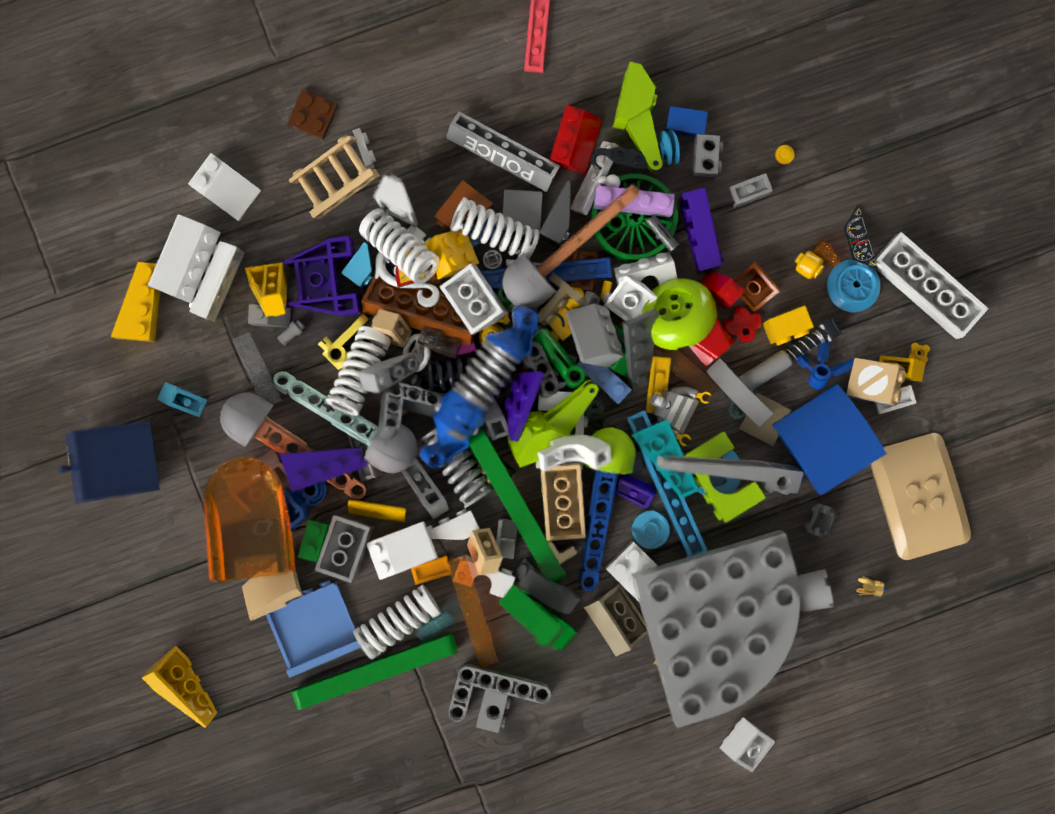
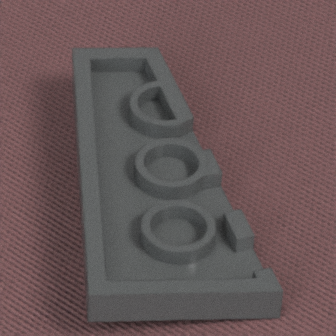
[623,309,659,391]

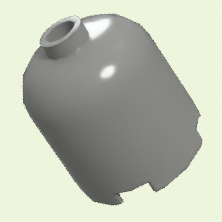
[797,569,834,612]

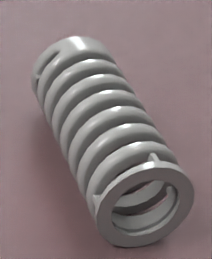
[420,429,494,508]

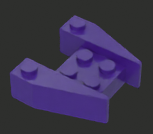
[283,236,362,317]

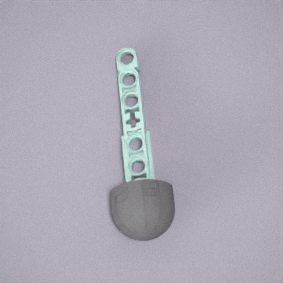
[274,372,417,473]

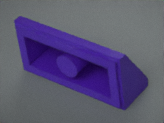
[615,474,656,509]

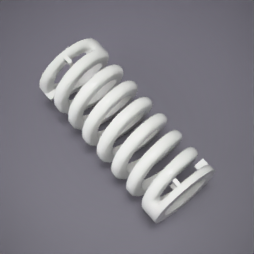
[450,197,539,259]
[359,208,440,284]
[326,326,391,415]
[353,584,441,659]

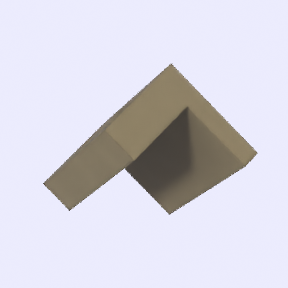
[548,540,577,564]

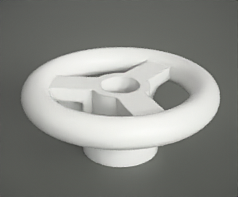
[403,334,431,372]

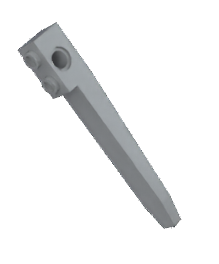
[657,456,804,495]

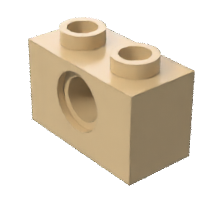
[372,309,412,348]
[467,528,503,575]

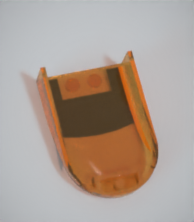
[204,457,296,583]

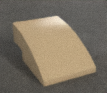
[242,562,302,621]

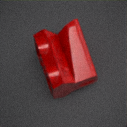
[688,317,735,366]

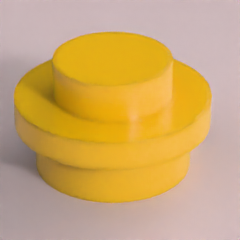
[775,145,795,164]

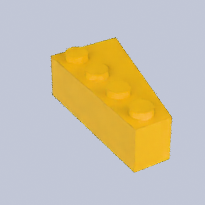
[111,262,160,342]

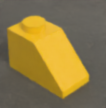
[879,355,926,382]

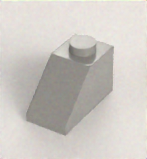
[248,304,291,327]

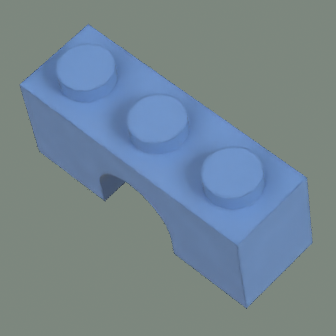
[577,360,631,405]

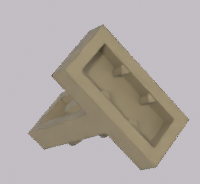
[537,273,586,326]

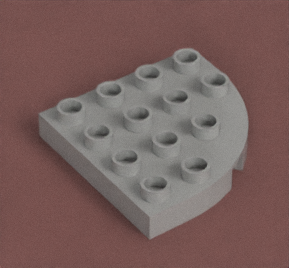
[631,530,800,728]

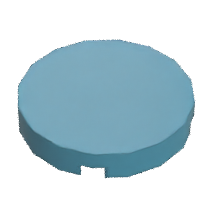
[632,511,670,549]

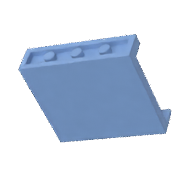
[266,580,361,678]

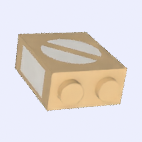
[846,358,906,406]

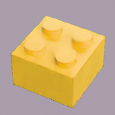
[424,229,479,279]
[762,306,813,346]

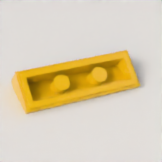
[348,499,407,522]

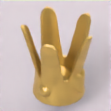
[856,575,887,597]

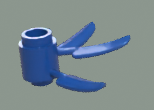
[788,342,854,390]

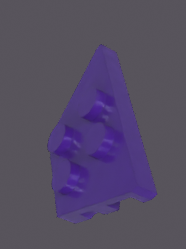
[504,371,544,442]

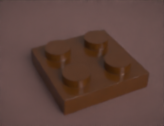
[287,89,338,140]

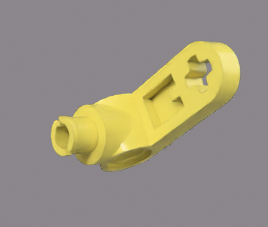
[318,314,369,370]

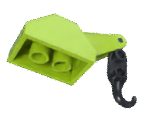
[591,62,662,172]
[507,380,617,467]

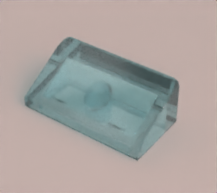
[415,610,455,642]

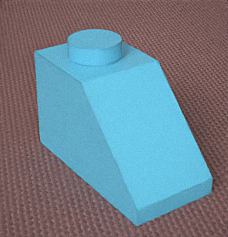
[341,242,373,288]
[158,382,207,417]

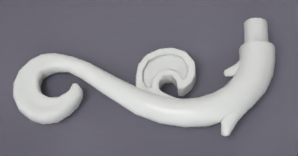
[375,243,440,307]

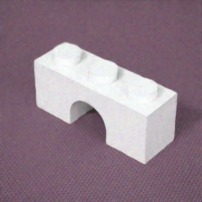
[614,252,677,285]
[453,555,515,598]

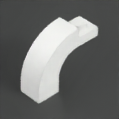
[538,435,611,472]

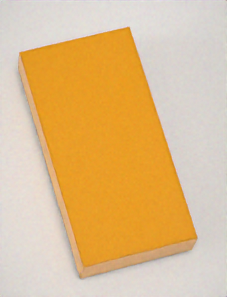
[411,555,453,585]

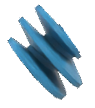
[657,130,680,165]

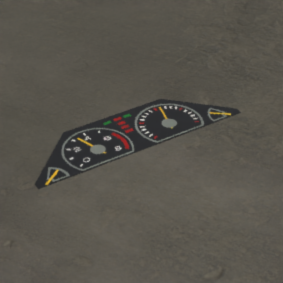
[844,205,878,269]

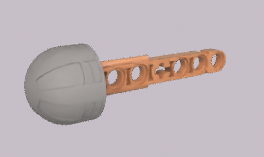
[503,185,640,308]
[220,392,366,499]

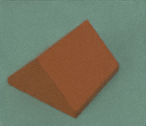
[733,262,781,312]

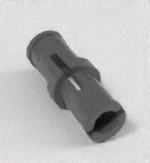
[645,214,679,252]

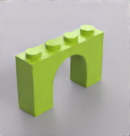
[683,431,766,523]

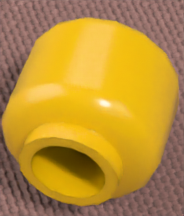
[795,251,825,279]

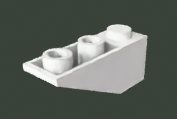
[427,508,480,540]

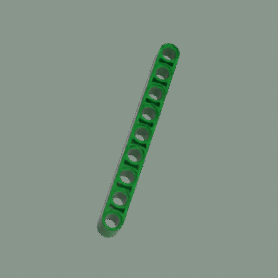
[469,429,567,583]
[291,633,459,710]

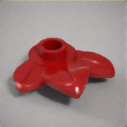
[723,306,762,343]

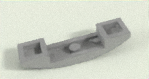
[706,358,774,427]

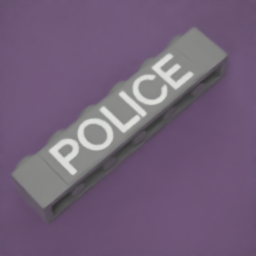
[446,112,560,192]

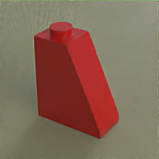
[699,270,745,310]

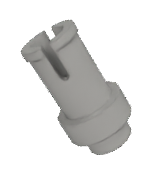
[277,319,305,346]

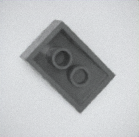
[539,181,571,249]

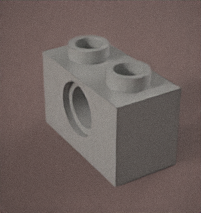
[476,689,511,733]

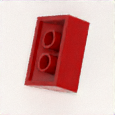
[550,105,602,175]

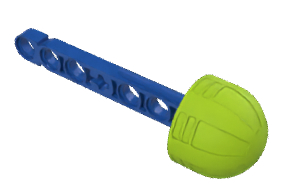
[579,428,635,591]

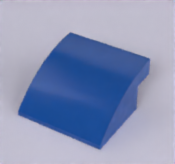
[772,384,887,495]

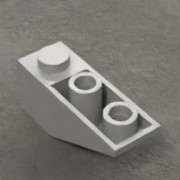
[358,352,419,393]
[482,397,509,442]

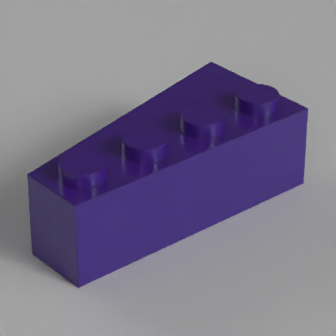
[678,188,723,273]

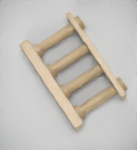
[289,135,380,219]

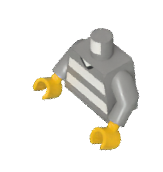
[650,386,711,447]

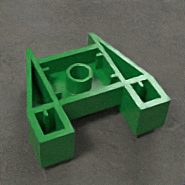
[499,584,579,651]

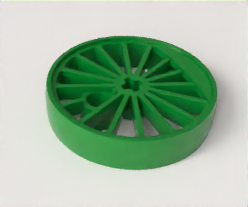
[591,174,678,262]

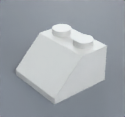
[720,718,775,772]

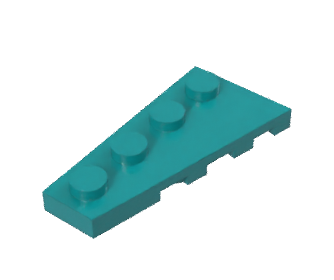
[632,419,699,499]

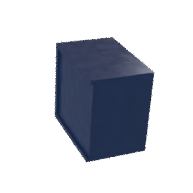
[58,421,160,503]

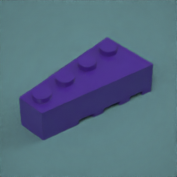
[279,448,367,492]

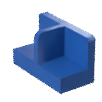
[665,106,708,138]

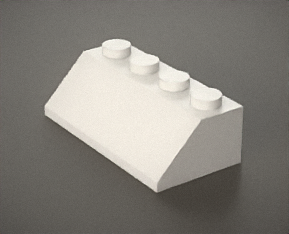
[374,175,418,227]
[148,214,221,303]
[189,241,245,322]

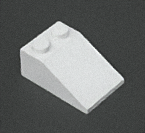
[188,153,261,221]
[366,521,438,580]

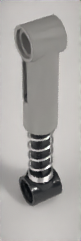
[738,317,842,391]

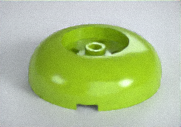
[641,278,717,350]

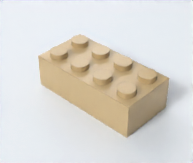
[541,461,585,541]

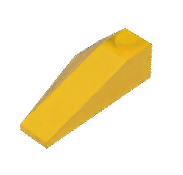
[142,646,217,728]

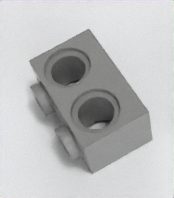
[693,134,723,178]

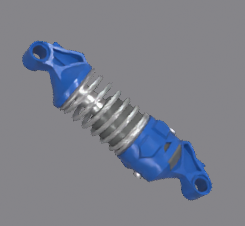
[420,305,538,469]

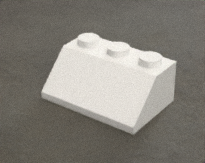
[440,264,508,335]

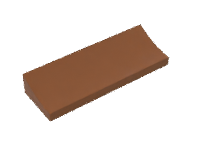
[361,272,474,346]

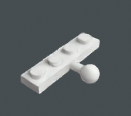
[570,141,620,215]

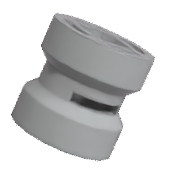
[483,250,502,270]

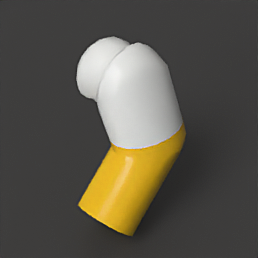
[600,281,613,304]

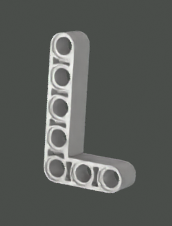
[449,664,551,722]

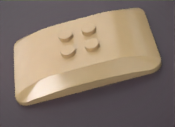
[870,433,971,560]

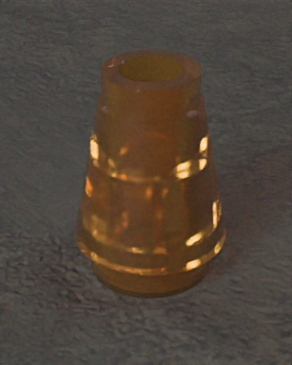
[812,240,841,267]

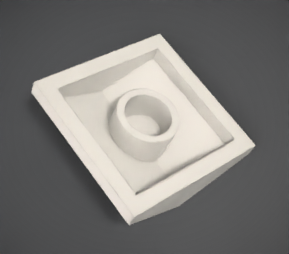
[604,275,657,321]

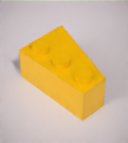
[245,262,288,317]

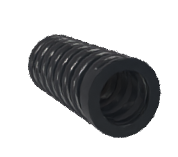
[428,353,513,393]

